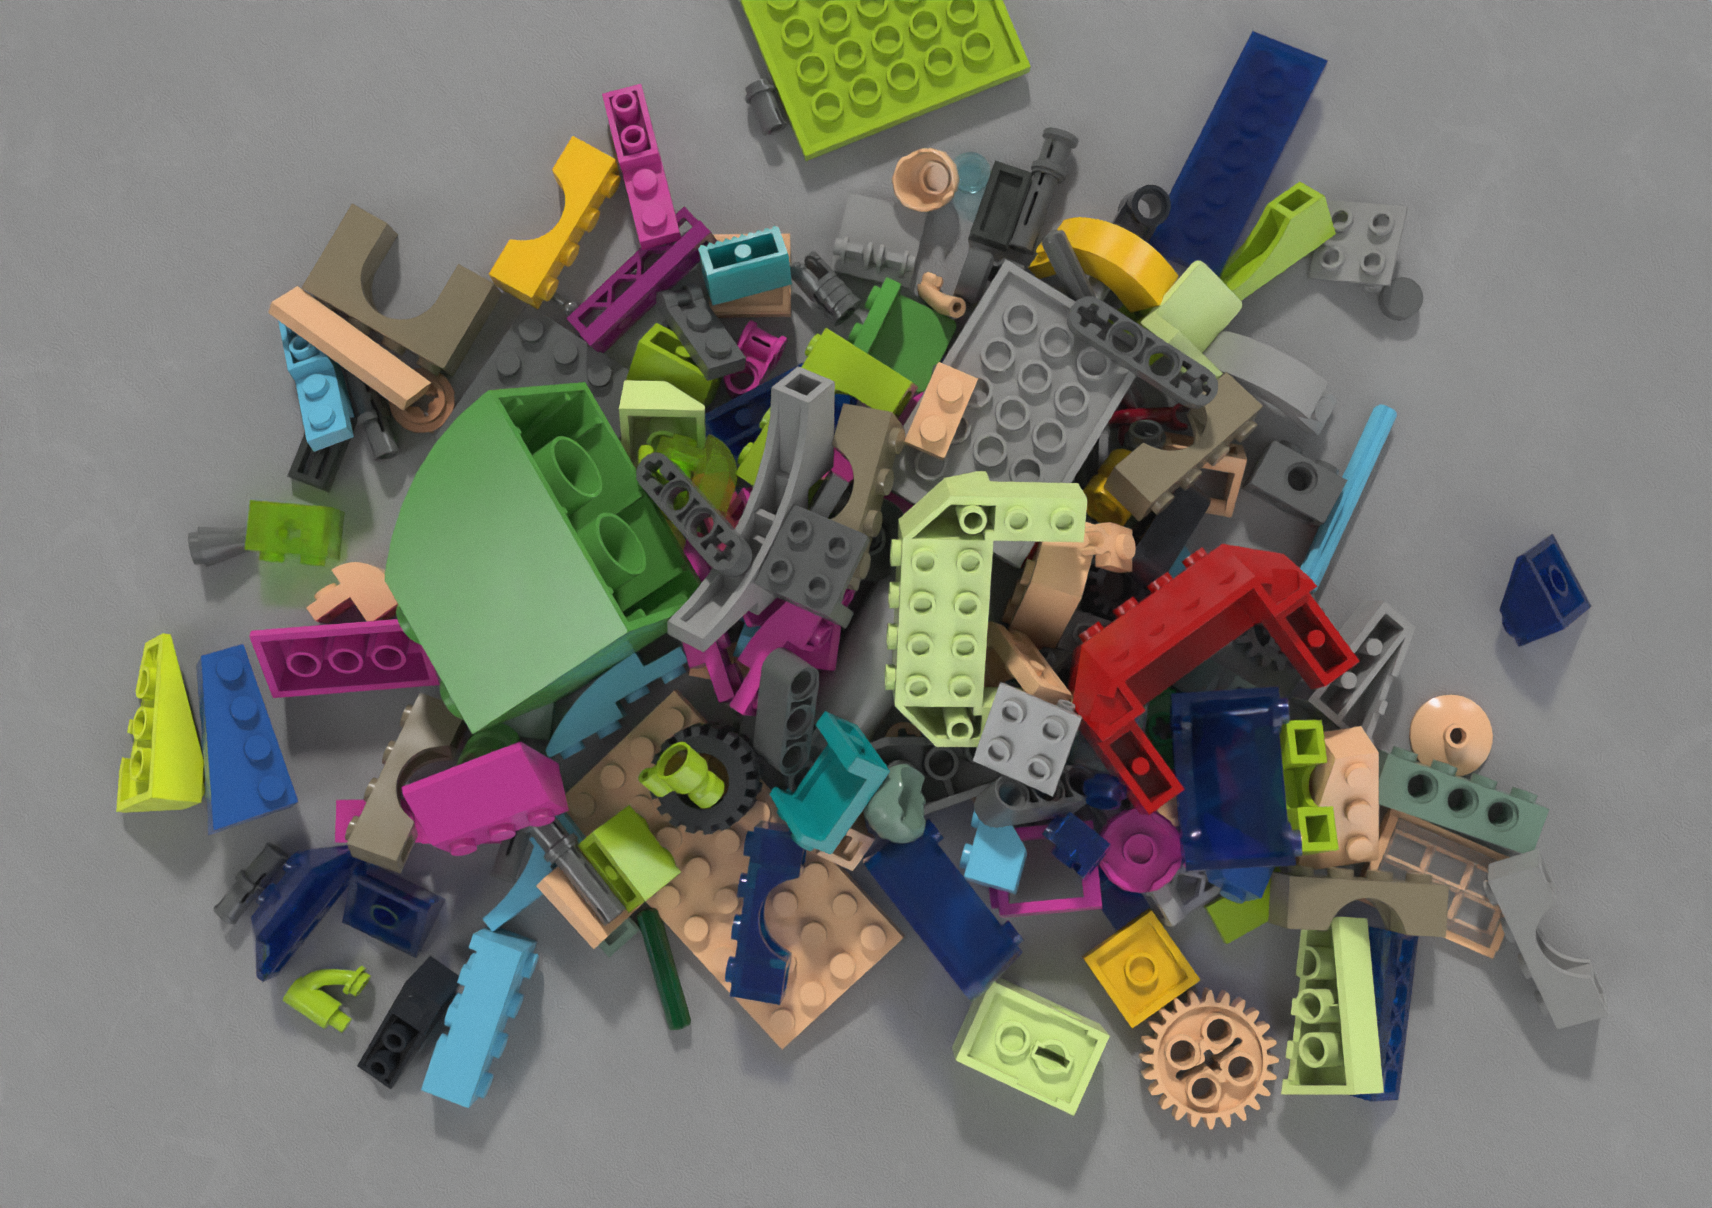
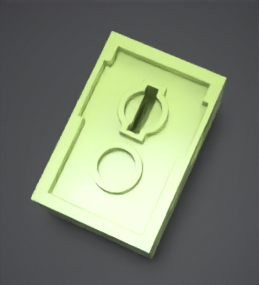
[952,971,1110,1116]

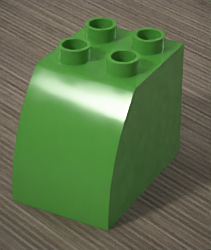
[385,382,702,734]

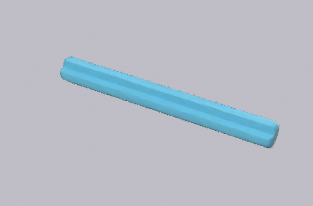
[1300,404,1397,593]

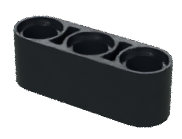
[1124,484,1211,591]

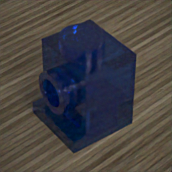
[1042,811,1111,882]

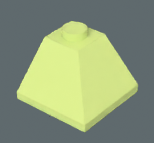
[619,380,707,479]

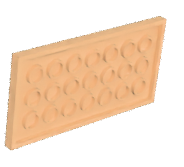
[565,689,905,1049]

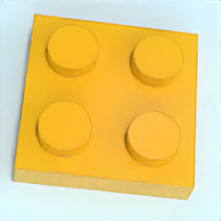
[1081,909,1200,1028]

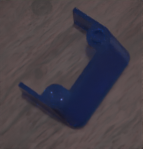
[863,818,1024,1002]

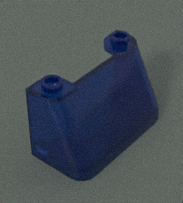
[1169,686,1302,873]

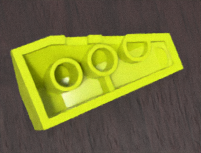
[116,633,205,813]

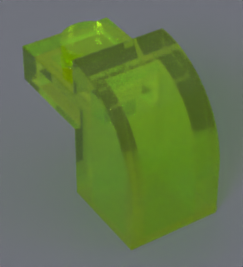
[656,434,737,518]

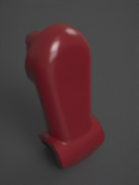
[1108,403,1189,446]

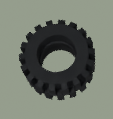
[650,722,764,835]

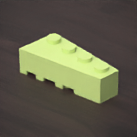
[1281,917,1384,1095]

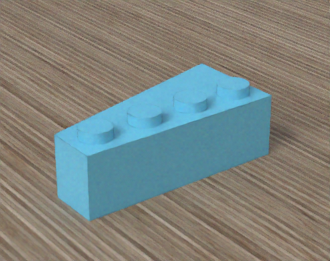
[421,926,539,1108]

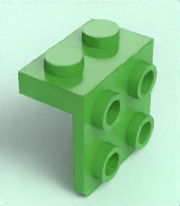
[847,277,956,394]

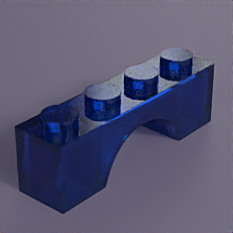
[725,820,807,1005]

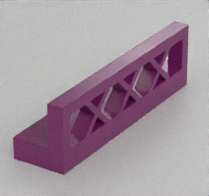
[566,206,717,353]

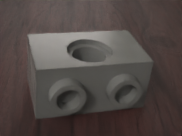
[1242,440,1348,528]

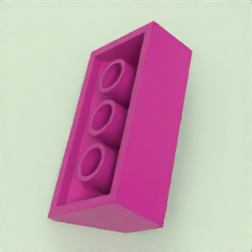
[249,619,441,698]

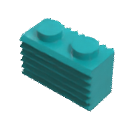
[698,226,792,305]

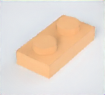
[904,362,978,460]

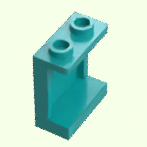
[769,711,890,854]

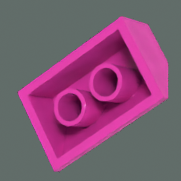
[402,741,569,856]

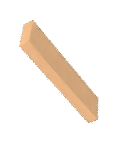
[268,286,431,410]

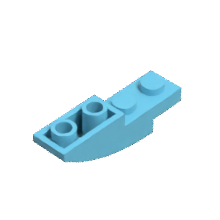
[278,320,354,452]
[545,646,687,760]

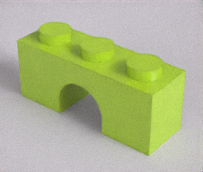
[1256,720,1339,857]

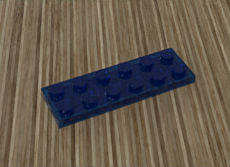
[1148,31,1328,278]

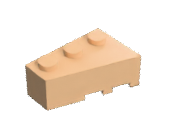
[1287,726,1379,870]

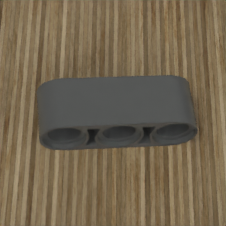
[753,647,819,776]
[974,764,1099,828]

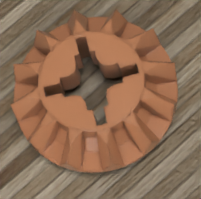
[389,368,456,433]

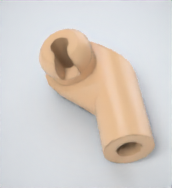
[917,272,966,318]

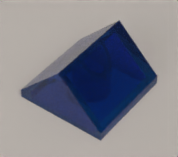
[342,863,446,958]

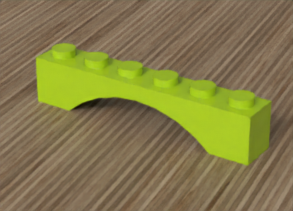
[1108,181,1336,366]

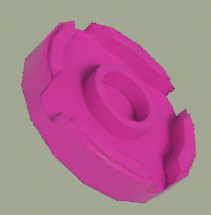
[1096,808,1182,893]

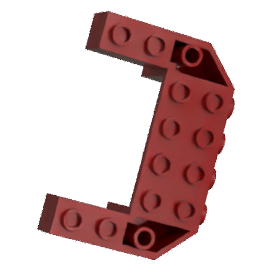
[1067,544,1360,815]

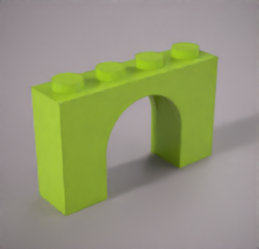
[735,328,918,519]

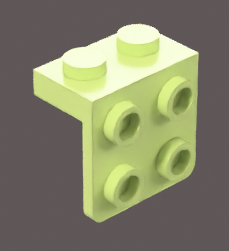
[1140,260,1242,380]

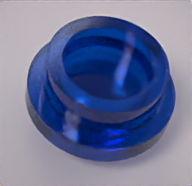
[1083,773,1127,810]

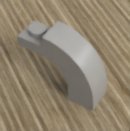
[1202,330,1337,436]

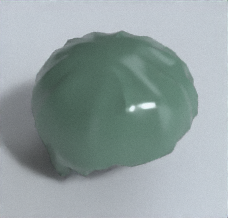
[863,764,926,844]

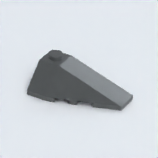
[871,736,1003,833]

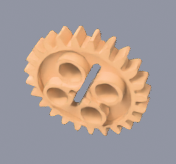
[1139,987,1279,1129]

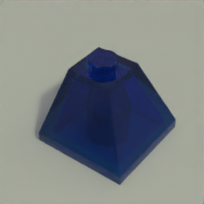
[1499,534,1592,647]

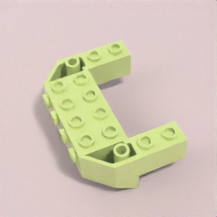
[885,471,1087,747]

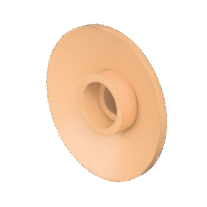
[1409,695,1493,776]

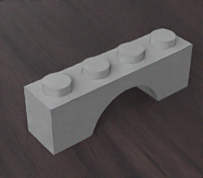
[1483,849,1608,1029]

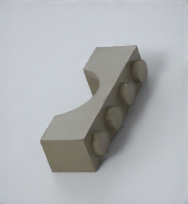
[1103,372,1263,522]
[831,404,905,591]
[345,693,468,874]
[1268,865,1449,937]

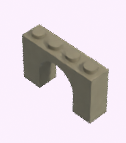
[301,203,502,377]

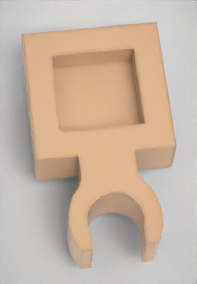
[1080,522,1136,573]

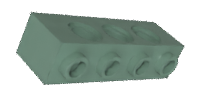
[1377,746,1550,853]

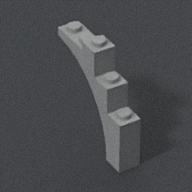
[667,366,835,652]

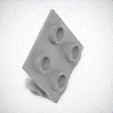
[831,193,927,289]
[1308,200,1408,292]
[973,682,1082,797]

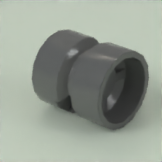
[953,246,1025,304]

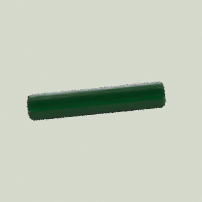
[637,907,691,1031]

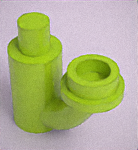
[282,965,372,1033]

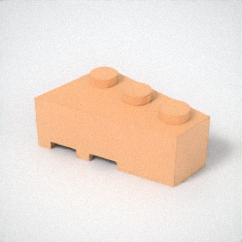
[1001,522,1096,650]

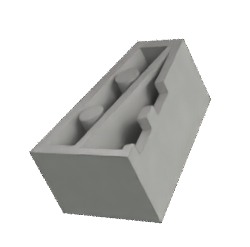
[1289,599,1415,743]

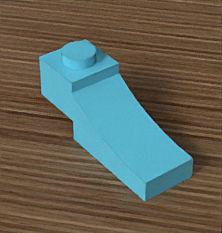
[482,812,586,932]

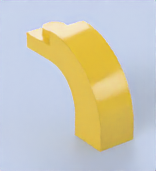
[1028,217,1179,312]

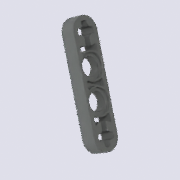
[1067,296,1218,409]
[636,452,752,577]

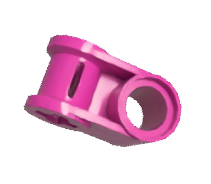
[724,320,788,404]

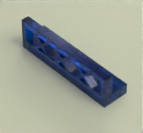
[1350,925,1419,1102]

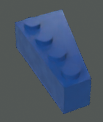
[196,644,299,836]

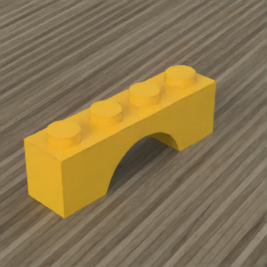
[489,136,621,310]

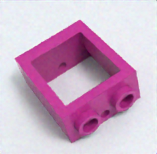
[989,821,1103,918]

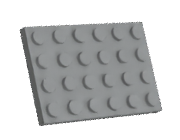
[891,259,1136,569]

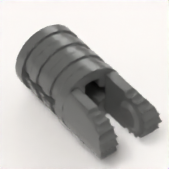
[790,251,862,327]

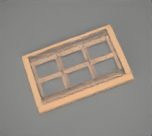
[1357,808,1509,959]

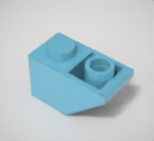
[959,810,1027,895]

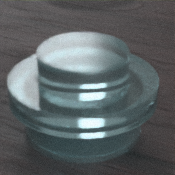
[954,152,990,193]

